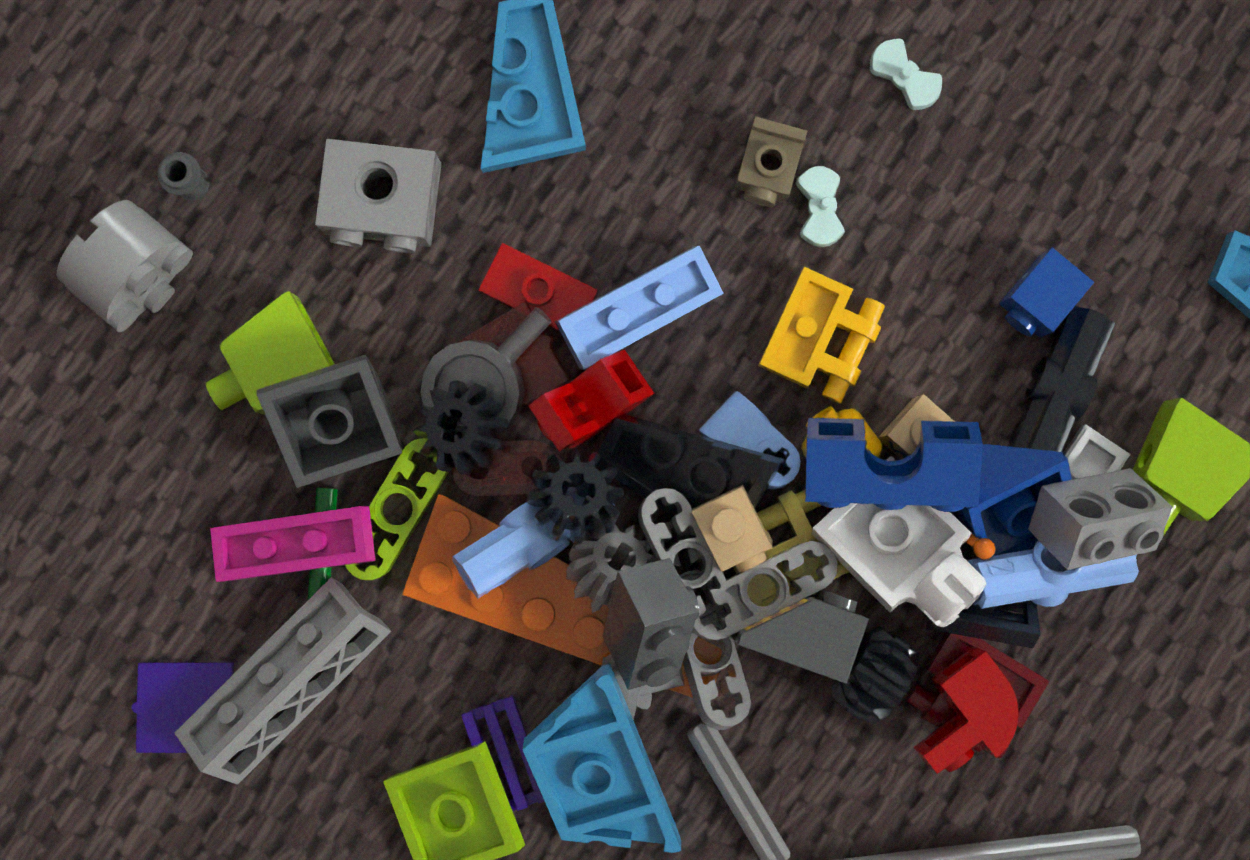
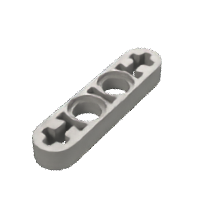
[651,520,751,730]

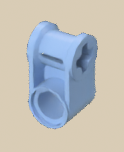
[699,391,801,490]

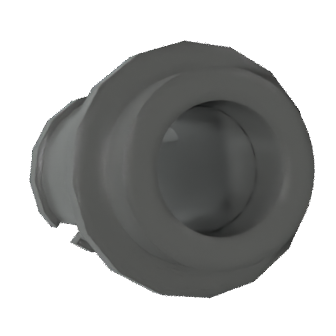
[157,152,210,201]

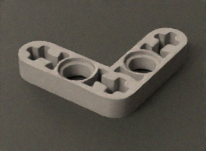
[638,488,838,640]

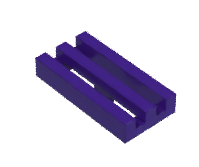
[461,695,544,811]

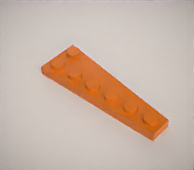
[402,494,722,698]

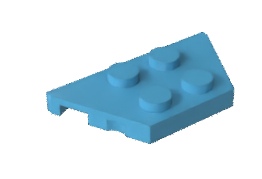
[522,663,681,853]

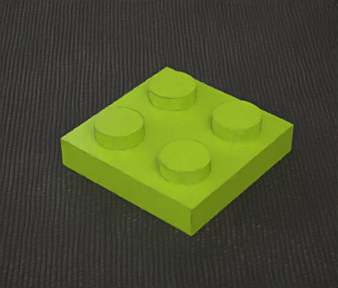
[383,741,525,860]

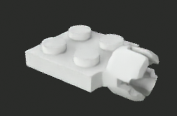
[812,456,986,627]

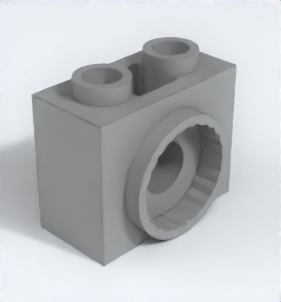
[315,139,441,253]

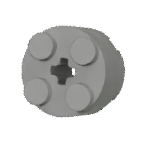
[56,200,193,332]

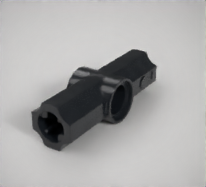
[1009,306,1116,452]

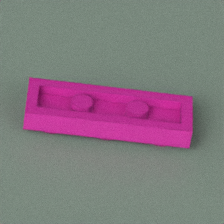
[210,506,375,582]

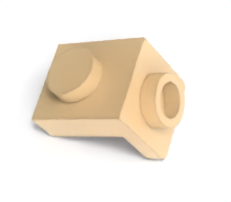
[691,485,773,573]

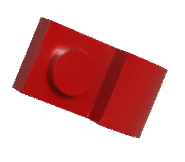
[528,349,655,452]
[913,646,1018,774]

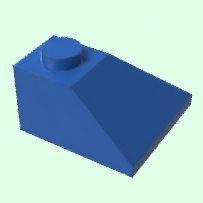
[953,444,1072,559]

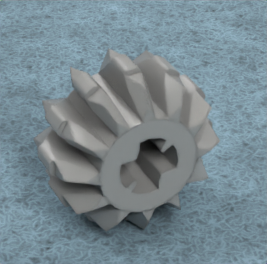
[566,523,657,613]

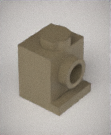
[735,116,808,207]

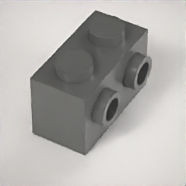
[603,558,699,690]

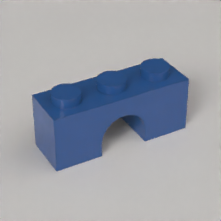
[805,418,983,512]

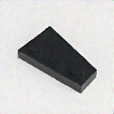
[597,414,785,517]

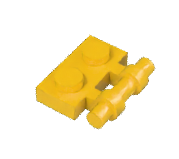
[758,267,885,404]

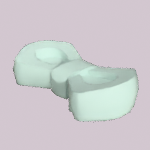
[870,39,942,110]
[796,166,845,247]

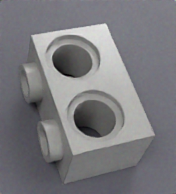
[1028,468,1173,570]

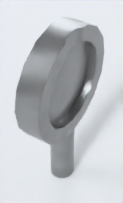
[420,307,552,436]

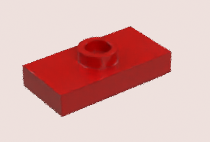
[478,243,598,333]

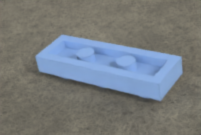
[555,246,724,369]

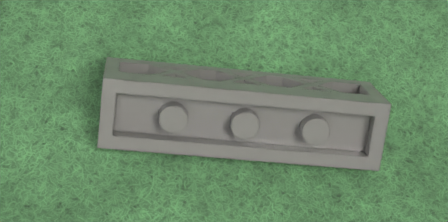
[175,577,391,785]

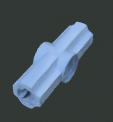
[452,487,615,599]
[968,541,1139,609]

